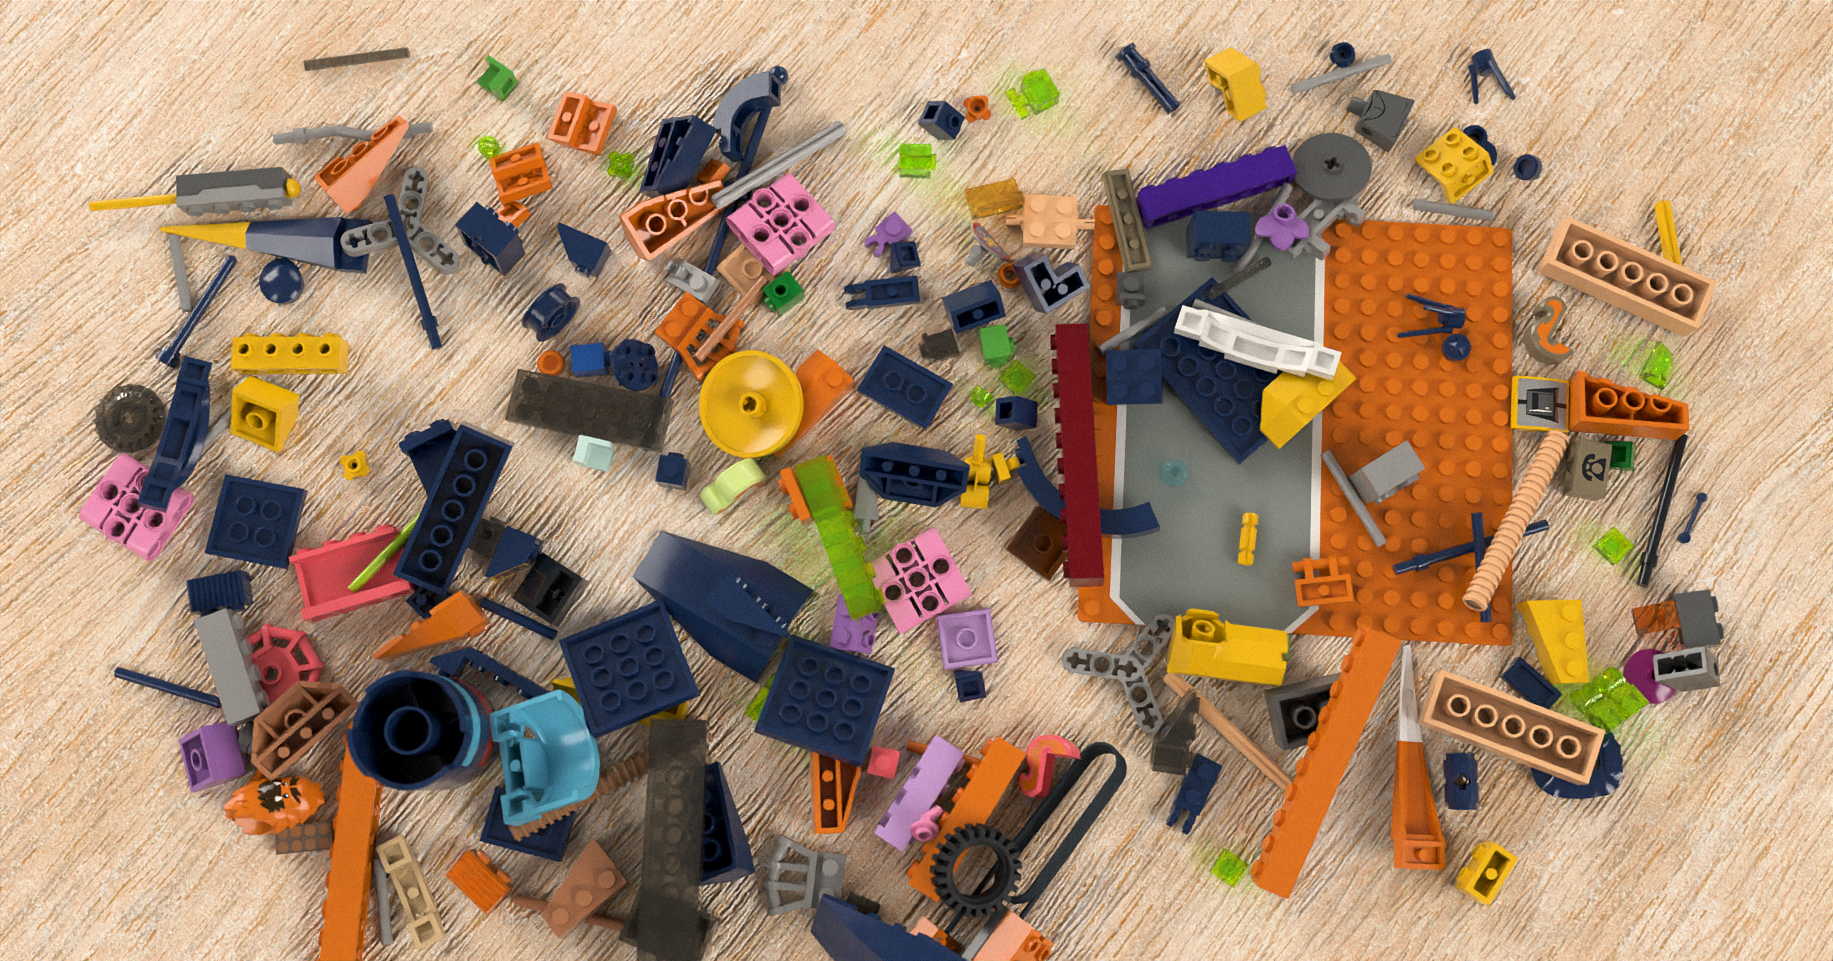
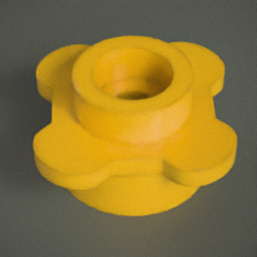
[340,451,370,480]

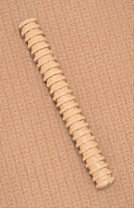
[1462,430,1570,611]

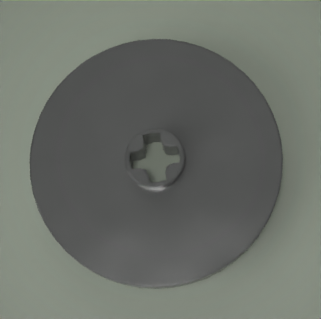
[1292,133,1372,202]

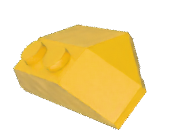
[1260,361,1356,450]

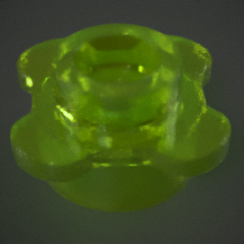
[607,151,634,178]

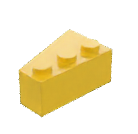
[1516,599,1589,685]

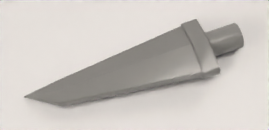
[852,441,879,534]

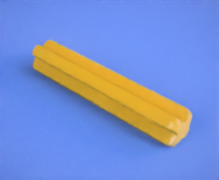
[1654,200,1682,266]

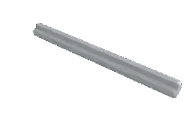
[712,121,846,209]

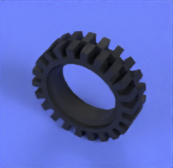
[930,823,1022,918]

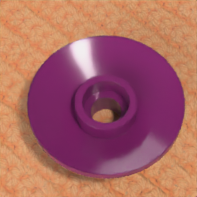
[1623,649,1676,704]

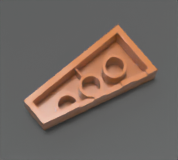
[1568,370,1690,440]

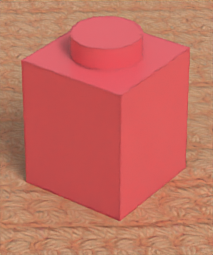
[867,746,900,779]

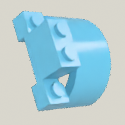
[489,689,600,826]

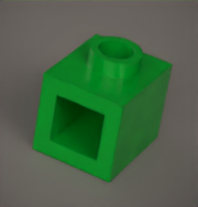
[762,270,805,316]

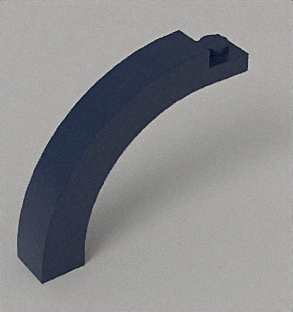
[1015,436,1160,539]

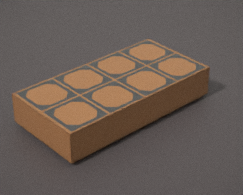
[275,821,335,855]

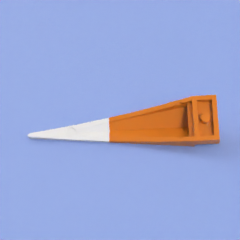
[1390,645,1445,870]

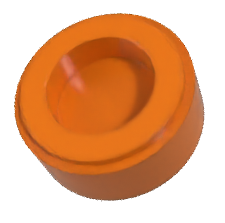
[537,350,566,378]

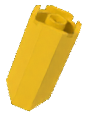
[1166,608,1288,687]

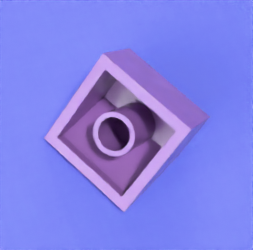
[178,722,247,793]

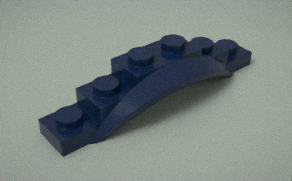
[137,356,212,513]

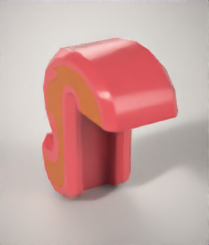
[1019,734,1081,799]

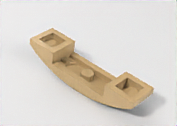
[376,835,445,951]

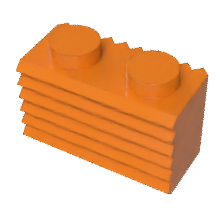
[445,849,514,914]

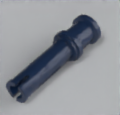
[1116,43,1181,115]

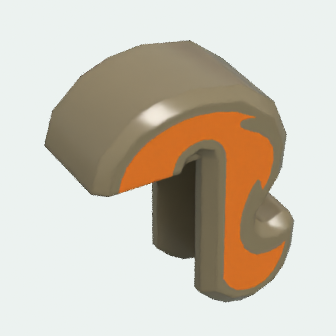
[1523,296,1574,365]

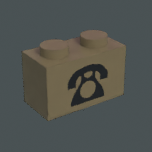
[1561,438,1612,501]

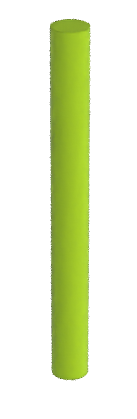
[348,511,421,593]

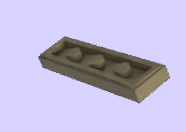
[1102,168,1153,272]

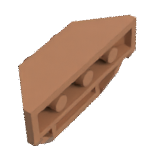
[251,681,360,781]

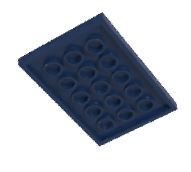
[1132,277,1283,465]

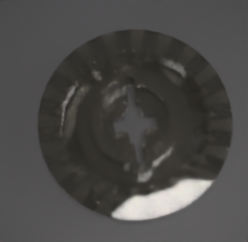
[93,384,165,453]

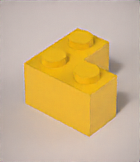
[1204,47,1267,122]

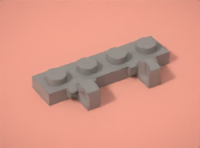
[1279,189,1365,261]

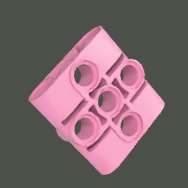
[726,173,836,276]
[79,454,194,561]
[862,527,972,634]

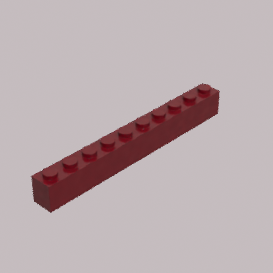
[1050,323,1104,587]

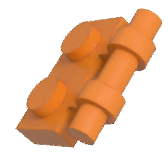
[1292,554,1354,608]

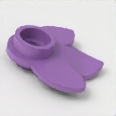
[1255,204,1309,251]

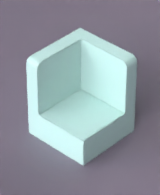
[573,435,615,472]

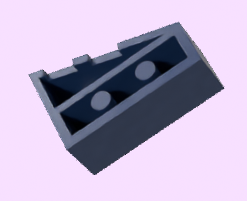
[639,115,717,198]

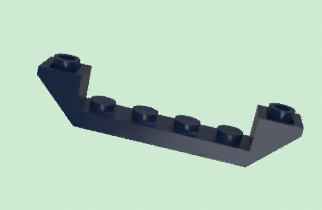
[429,647,550,700]

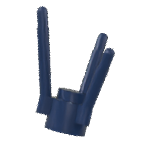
[1468,49,1516,104]
[1397,294,1465,338]

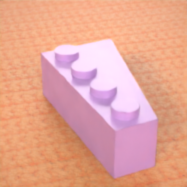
[874,734,966,852]

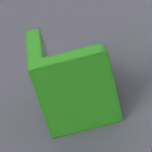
[478,55,518,101]

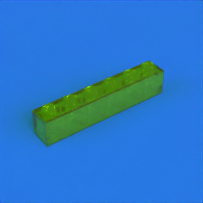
[794,454,887,623]

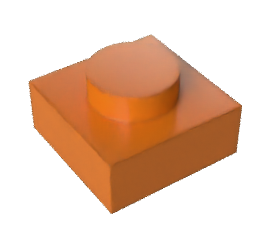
[696,158,730,184]
[495,201,531,228]

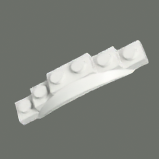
[1174,305,1342,380]

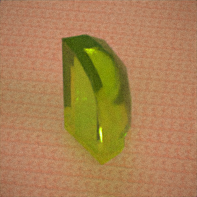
[1638,341,1674,390]

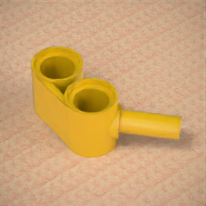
[960,434,992,510]

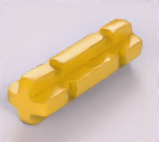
[1237,512,1258,566]

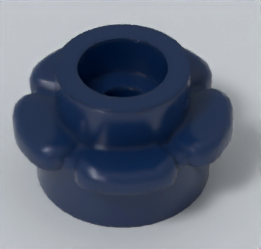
[1330,42,1355,68]

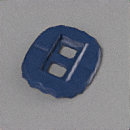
[1531,723,1624,799]

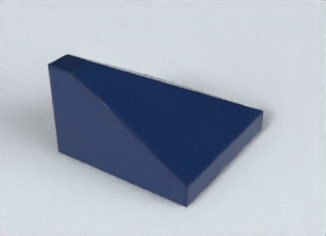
[890,241,921,273]
[953,670,986,702]

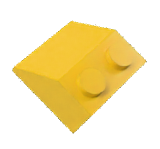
[230,375,299,453]

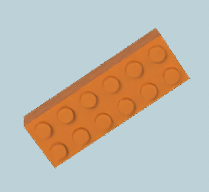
[906,736,1026,902]

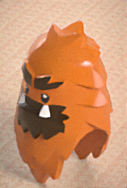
[224,775,326,835]

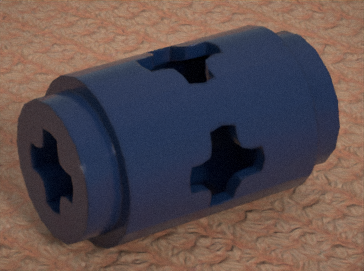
[1443,752,1480,810]

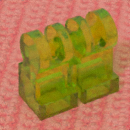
[1570,667,1649,736]

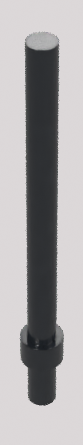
[1637,434,1688,587]

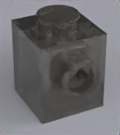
[468,516,506,558]

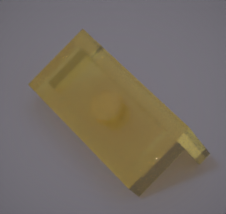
[965,179,1024,220]

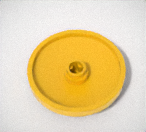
[699,350,804,458]

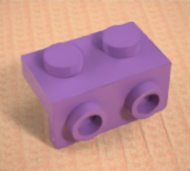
[830,594,880,655]

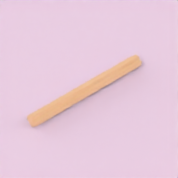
[1163,673,1294,790]

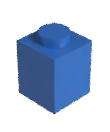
[571,343,611,378]

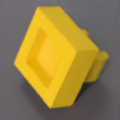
[991,452,1021,485]

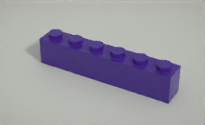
[1136,145,1297,230]

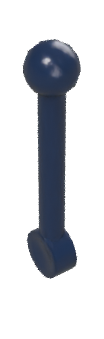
[1678,492,1708,544]

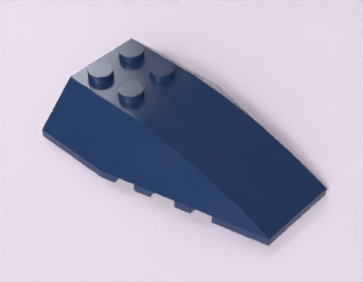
[632,531,814,684]
[810,893,968,961]

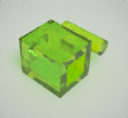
[1005,68,1060,120]
[899,143,936,179]

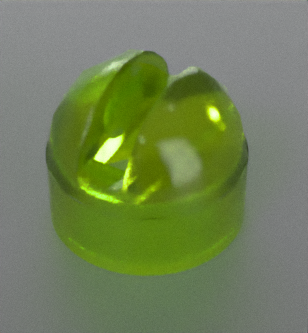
[478,136,500,159]
[971,385,994,407]

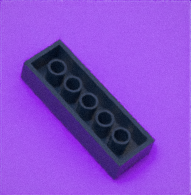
[393,421,515,596]

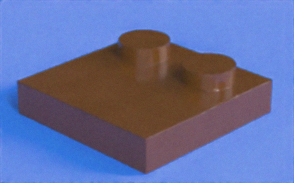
[1005,505,1067,581]

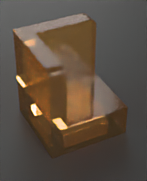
[1631,600,1680,635]

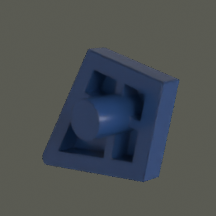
[406,586,453,619]

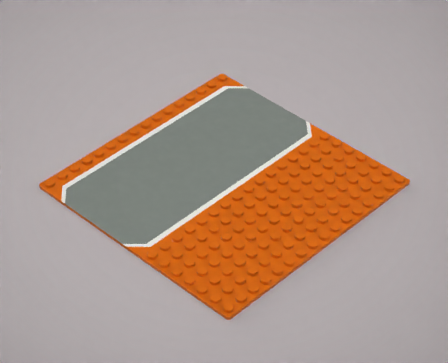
[1077,205,1512,646]

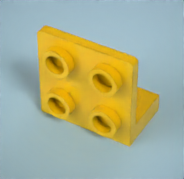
[1414,127,1494,204]

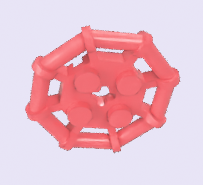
[245,623,325,704]

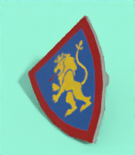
[966,222,1013,267]

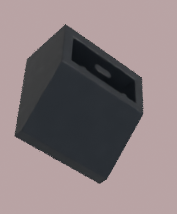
[512,552,589,627]

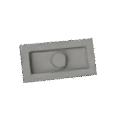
[664,258,720,304]

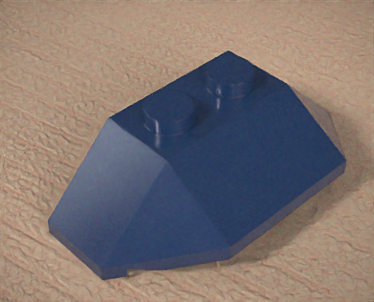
[859,442,970,507]

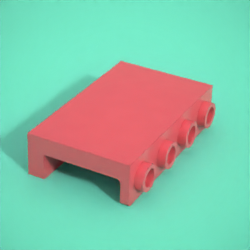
[289,524,417,623]

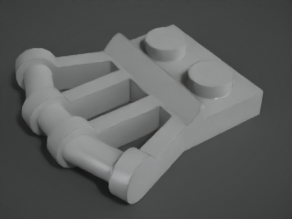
[764,834,846,916]

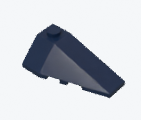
[685,761,755,887]

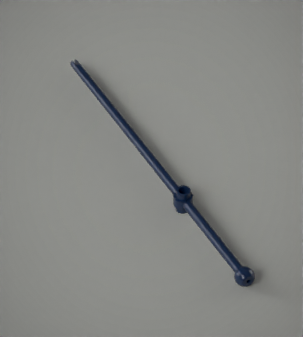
[641,66,788,451]

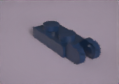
[844,275,920,310]
[1166,753,1222,835]

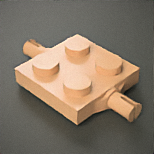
[1005,194,1095,250]

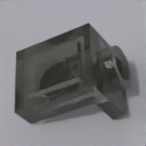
[918,329,960,365]

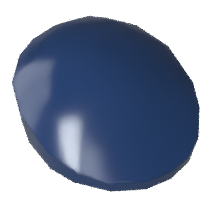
[259,258,304,305]

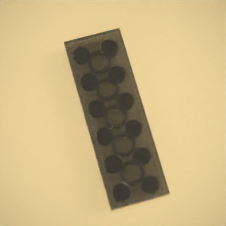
[505,369,674,453]

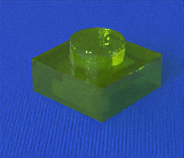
[998,359,1036,396]
[1592,527,1634,566]
[1209,848,1249,888]

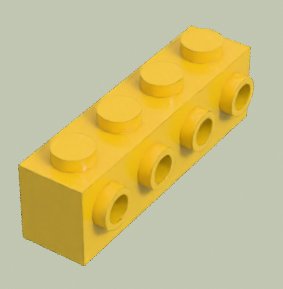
[231,333,349,375]

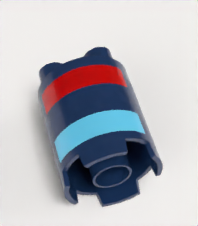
[346,670,500,791]

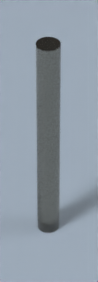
[304,47,410,71]

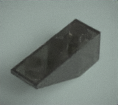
[1149,688,1200,775]

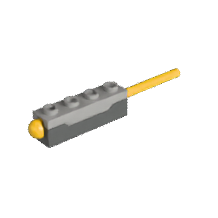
[89,167,301,217]

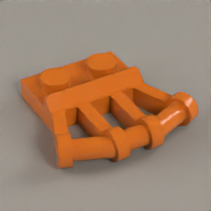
[653,291,745,382]

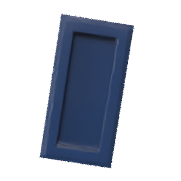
[1500,657,1562,709]

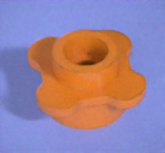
[963,95,991,123]

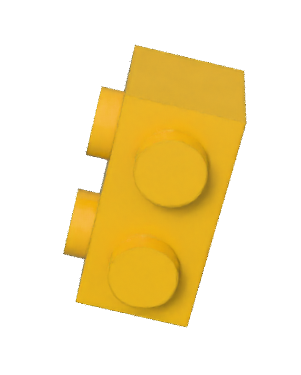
[1454,841,1518,906]

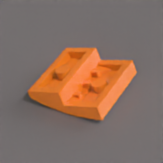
[547,91,617,156]
[489,142,553,205]

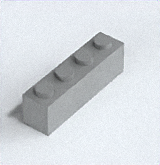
[194,608,270,726]

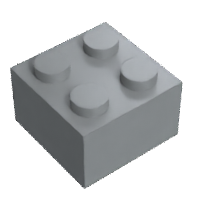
[1348,441,1425,505]

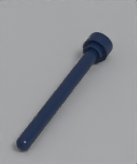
[155,255,237,369]

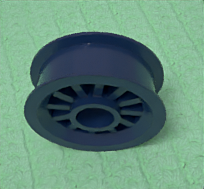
[522,283,580,342]

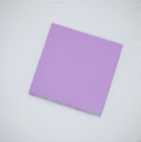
[936,608,998,670]

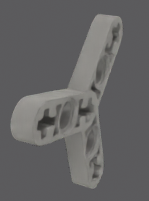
[341,167,460,275]
[1062,614,1175,733]

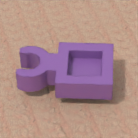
[865,211,912,258]

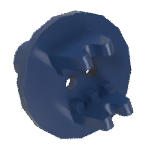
[610,339,658,392]

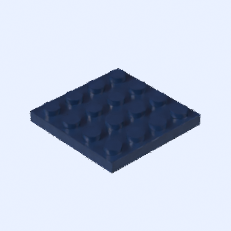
[559,600,700,739]
[754,634,895,768]

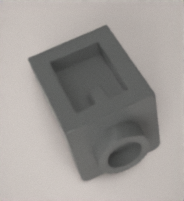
[1116,272,1146,310]

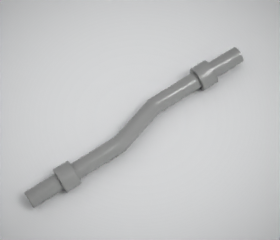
[273,122,433,145]

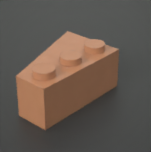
[541,837,631,939]

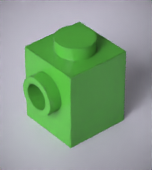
[978,324,1015,368]

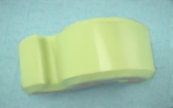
[700,458,766,515]

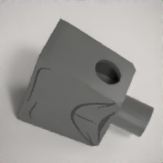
[1346,90,1415,152]
[1653,646,1721,692]

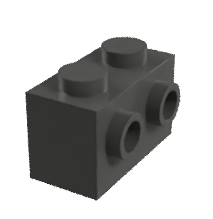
[1671,589,1724,650]

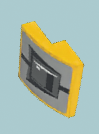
[1511,376,1569,434]

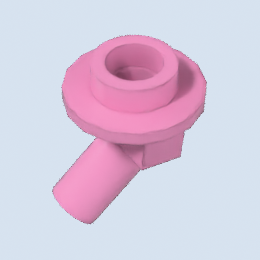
[910,805,943,842]

